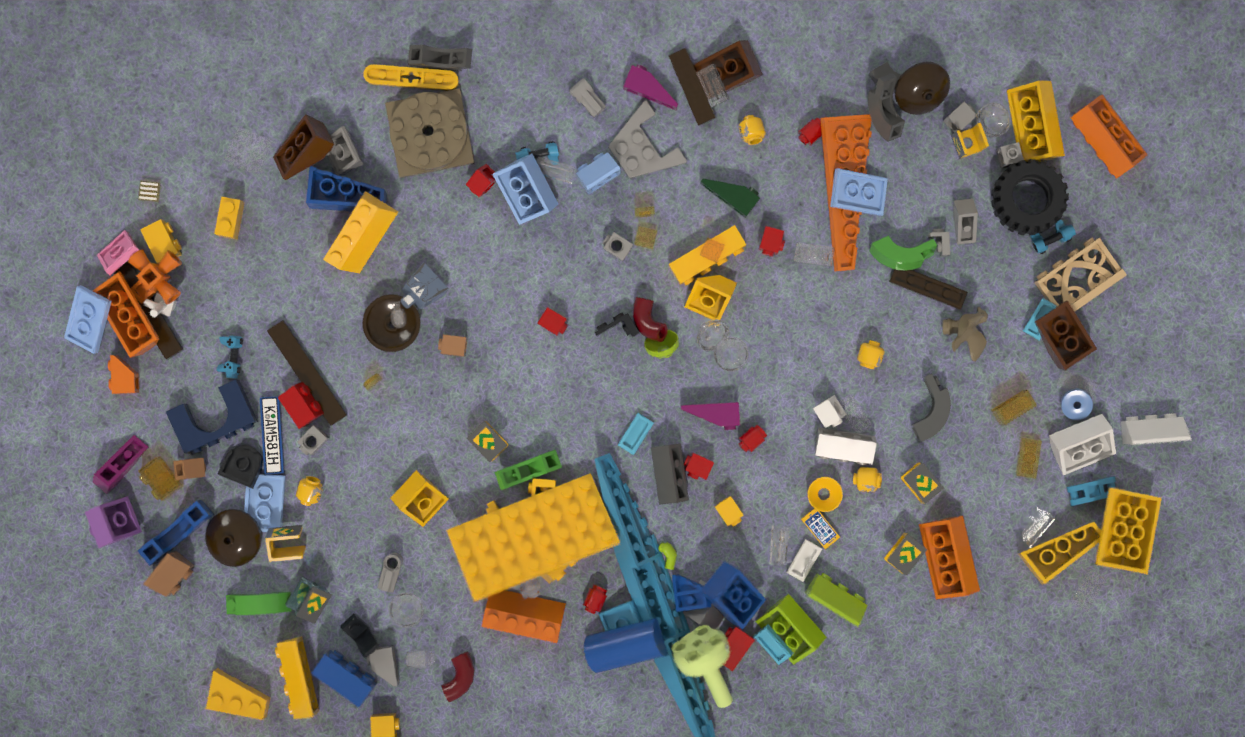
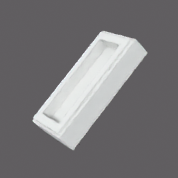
[787,539,822,582]

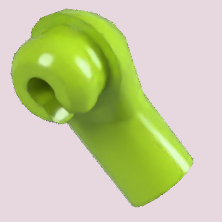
[658,542,677,570]

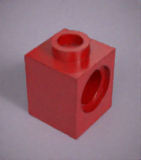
[465,164,496,197]
[537,307,568,336]

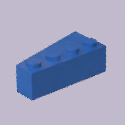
[306,166,388,212]

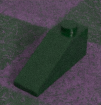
[700,179,760,218]

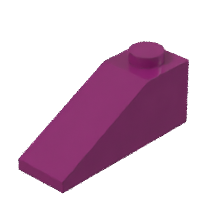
[623,65,678,110]
[680,402,740,430]
[93,435,149,494]

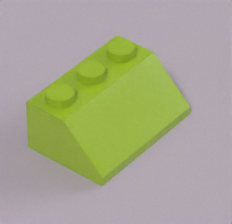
[805,573,868,627]
[755,594,827,665]

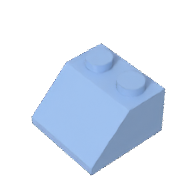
[576,152,621,194]

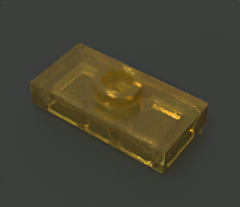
[1016,438,1042,479]

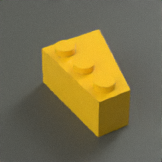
[206,668,271,720]

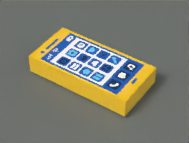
[801,509,840,549]

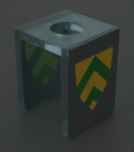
[285,576,332,623]

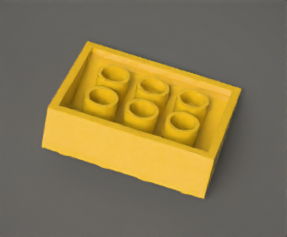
[1095,487,1162,574]

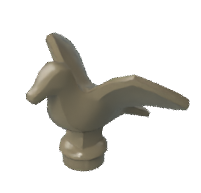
[943,307,988,361]

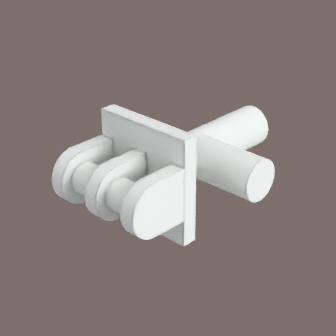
[144,292,177,317]

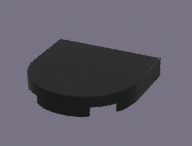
[218,445,263,489]

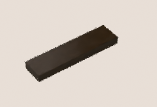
[669,48,716,126]
[889,269,968,310]

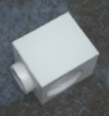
[813,395,847,428]

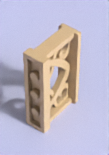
[1034,237,1127,312]

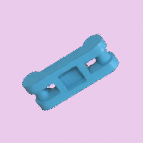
[1066,476,1116,506]

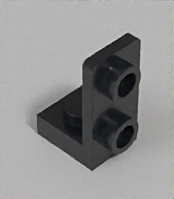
[595,312,639,337]
[340,613,379,658]

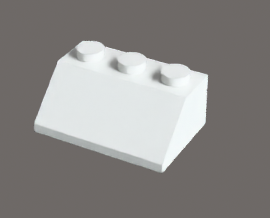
[1121,413,1191,444]
[1049,414,1116,475]

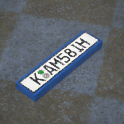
[260,396,285,474]

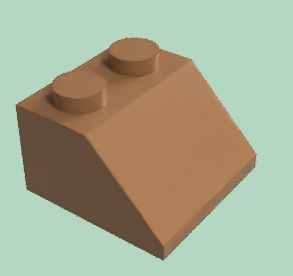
[143,551,195,597]

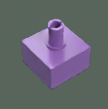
[85,496,142,548]

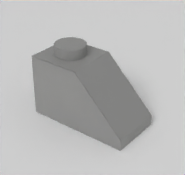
[953,199,978,245]
[366,645,399,686]

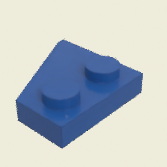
[672,574,712,612]

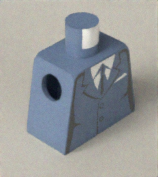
[401,263,449,309]

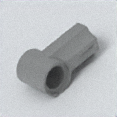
[569,78,606,118]
[377,553,403,593]

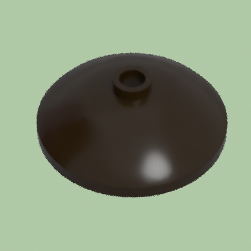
[895,62,950,115]
[362,294,421,352]
[205,509,262,567]

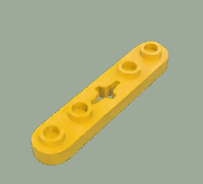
[363,64,459,91]

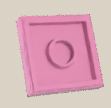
[97,230,139,276]

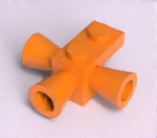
[128,249,182,305]

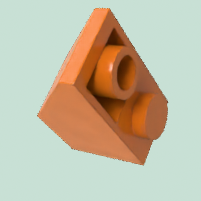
[108,355,140,394]

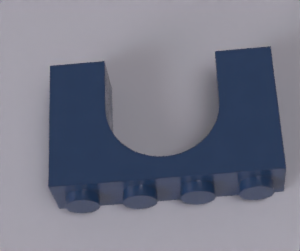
[166,379,258,455]

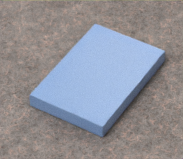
[830,168,888,216]
[64,285,112,354]
[244,474,286,532]

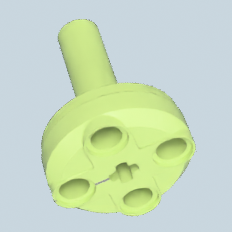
[672,625,733,708]

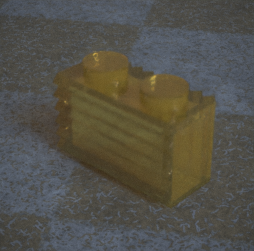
[991,390,1037,425]
[138,456,183,501]

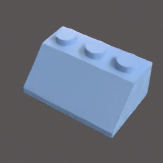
[493,154,558,225]

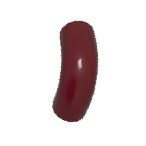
[633,297,668,342]
[441,651,475,703]

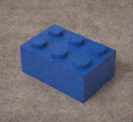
[700,561,766,630]
[311,650,377,707]

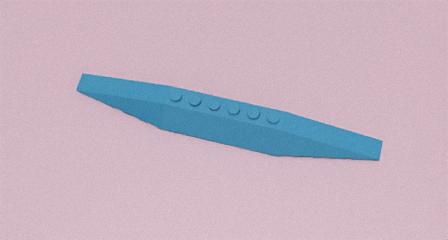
[594,453,715,737]

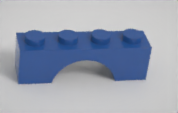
[138,500,214,566]

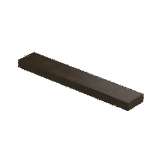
[114,261,183,360]
[267,320,347,426]

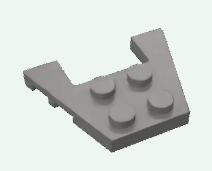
[608,100,687,179]

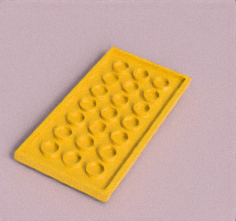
[446,473,620,602]

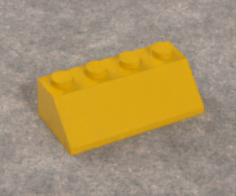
[1007,81,1065,162]
[323,191,398,274]
[275,636,320,719]

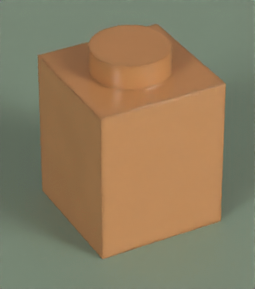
[438,335,468,357]
[173,458,206,480]

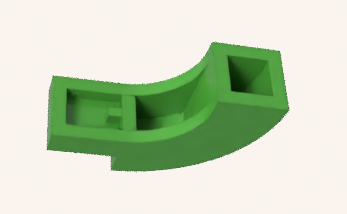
[869,235,937,270]
[494,449,562,490]
[226,592,291,615]

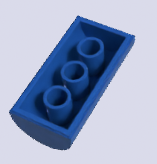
[584,618,668,673]

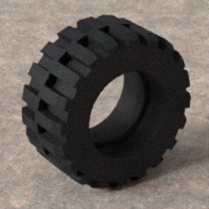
[991,159,1069,236]

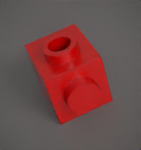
[758,226,785,257]
[684,453,714,480]

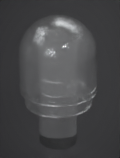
[390,301,407,328]

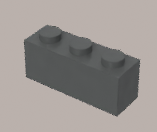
[651,443,689,505]

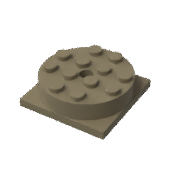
[385,88,475,178]

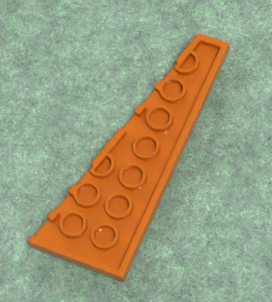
[820,114,872,272]

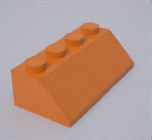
[1070,94,1148,179]
[93,272,159,358]
[919,515,980,599]
[481,590,566,643]

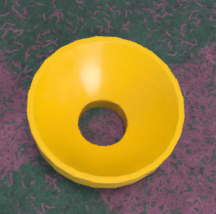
[807,477,843,512]

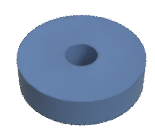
[1061,388,1093,420]

